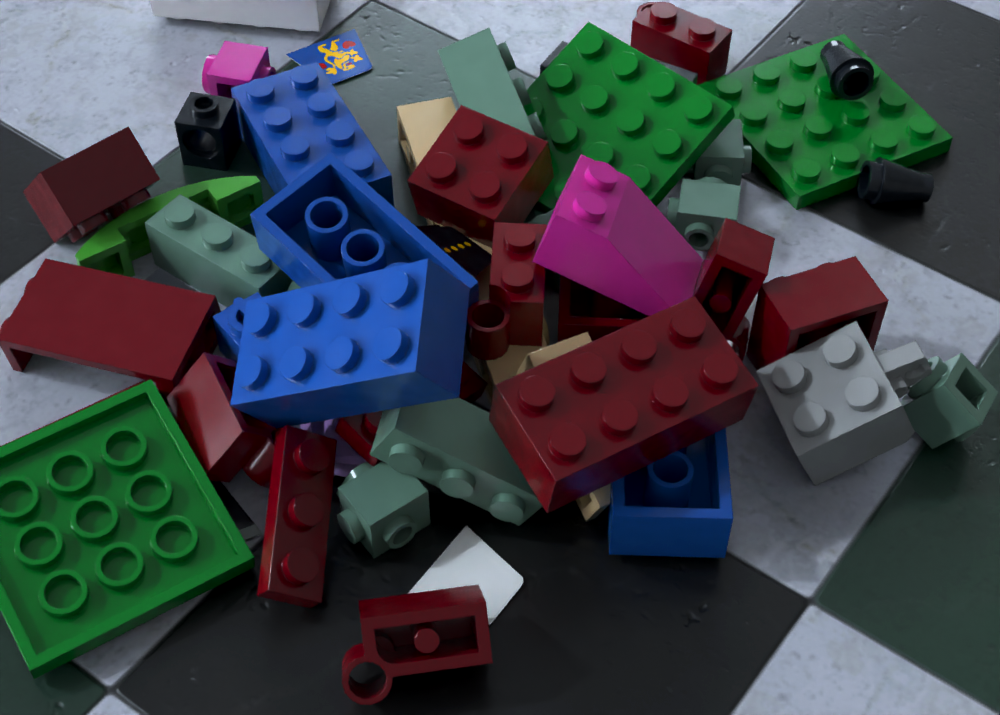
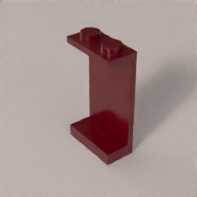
[0,258,221,407]

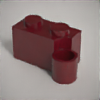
[630,1,732,85]
[693,218,775,361]
[466,222,547,361]
[166,352,281,488]
[342,584,493,705]

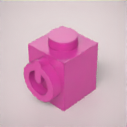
[202,41,276,98]

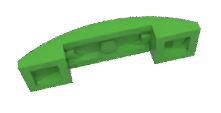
[75,176,264,277]

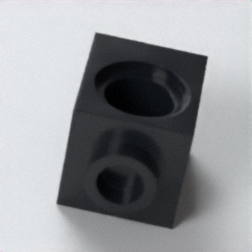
[174,92,242,171]

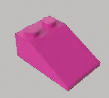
[532,154,703,316]

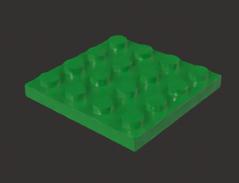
[523,21,735,213]
[698,34,953,210]
[0,379,255,679]

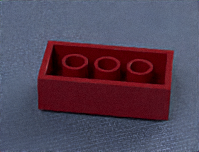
[489,296,759,513]

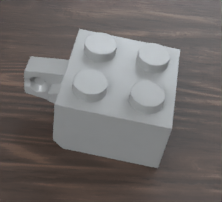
[756,321,932,486]

